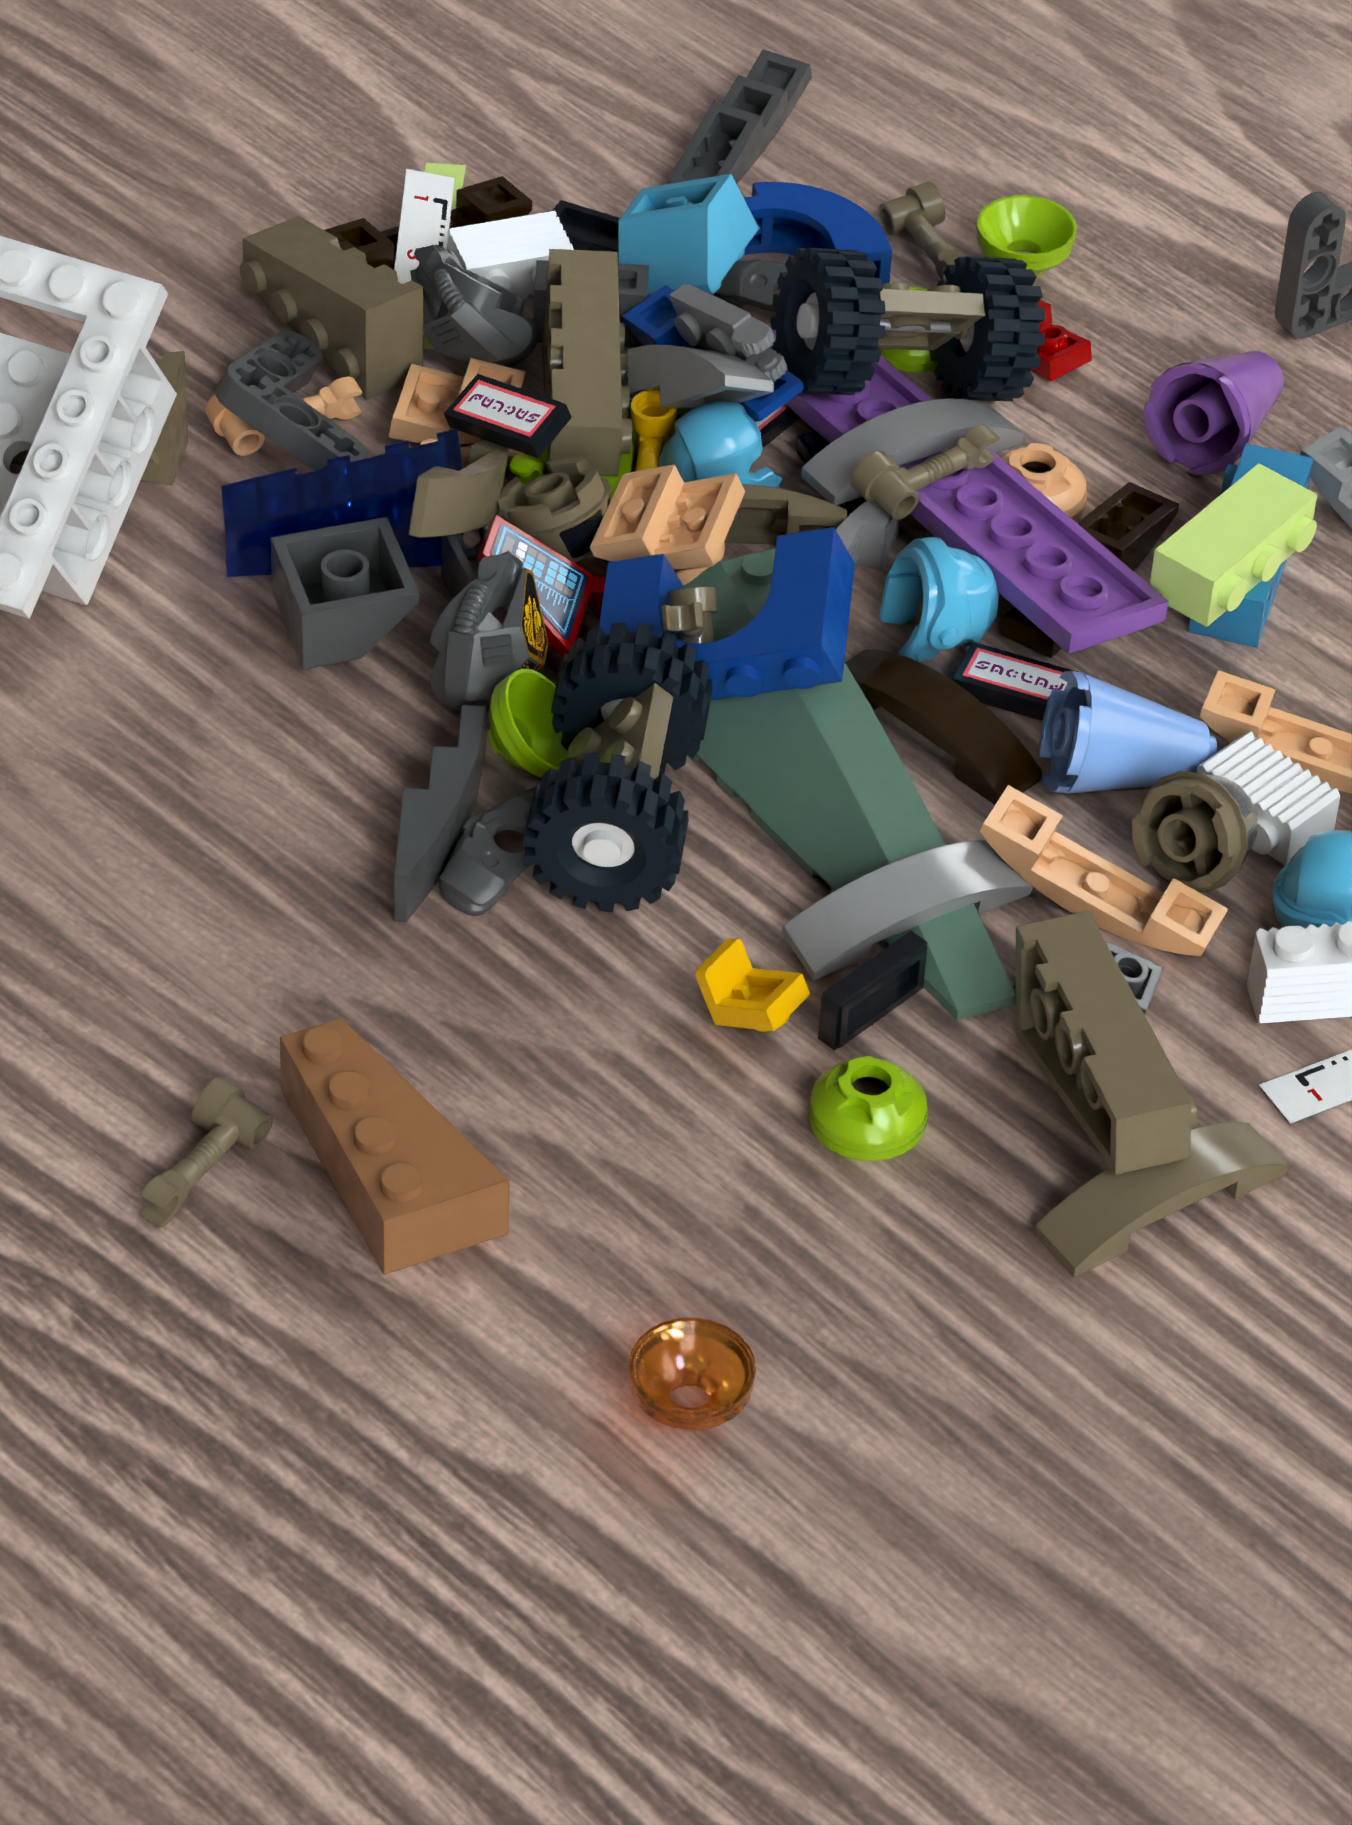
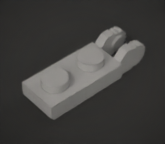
[669,283,787,381]

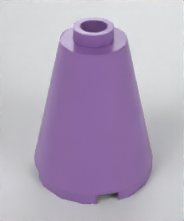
[1143,351,1284,476]

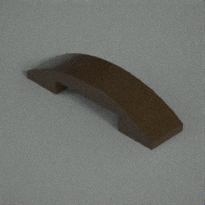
[325,176,533,270]
[845,649,1042,805]

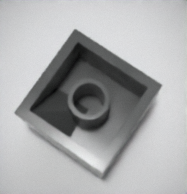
[271,517,420,669]

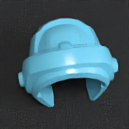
[659,401,782,488]
[879,537,999,662]
[1272,830,1352,929]

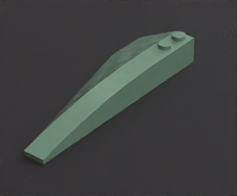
[684,548,1016,1020]

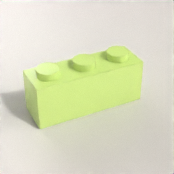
[1150,463,1317,627]

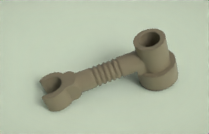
[879,181,966,280]
[850,424,1000,520]
[661,587,718,643]
[139,1077,273,1228]

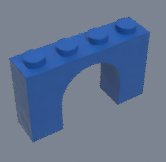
[599,527,855,700]

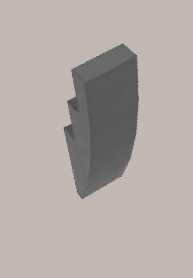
[667,49,812,184]
[394,705,486,922]

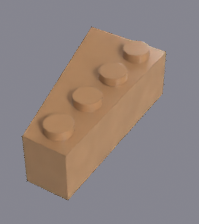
[280,1018,510,1275]

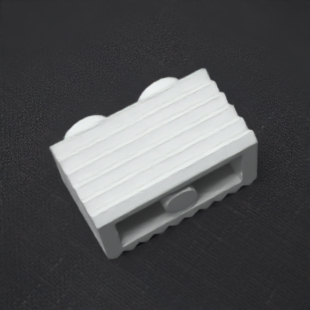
[448,211,573,299]
[1197,731,1340,866]
[1246,921,1352,1023]

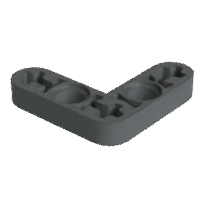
[1275,191,1352,339]
[215,331,368,484]

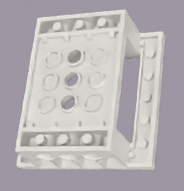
[0,236,177,619]

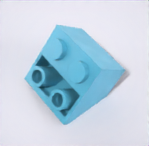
[618,174,759,298]

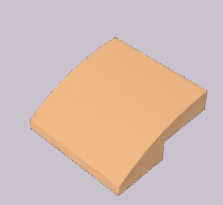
[388,358,526,445]
[590,464,746,569]

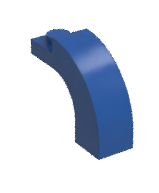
[743,182,892,284]

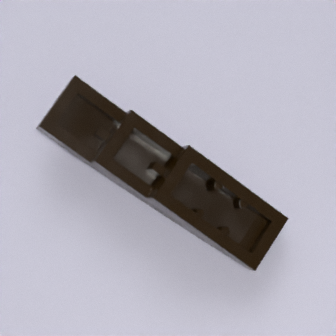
[1000,482,1179,658]

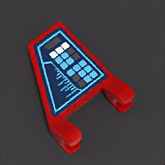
[477,515,606,658]

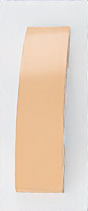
[1200,670,1352,794]
[980,785,1228,956]

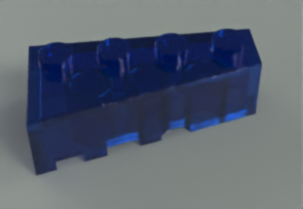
[221,429,463,577]

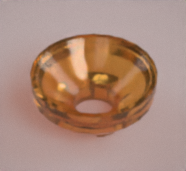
[628,1317,756,1430]

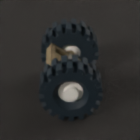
[771,248,1045,402]
[522,622,713,912]

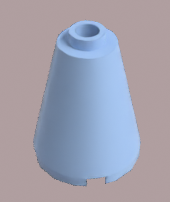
[1039,671,1217,794]

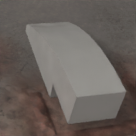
[628,345,774,411]

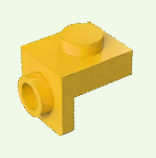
[695,938,810,1032]

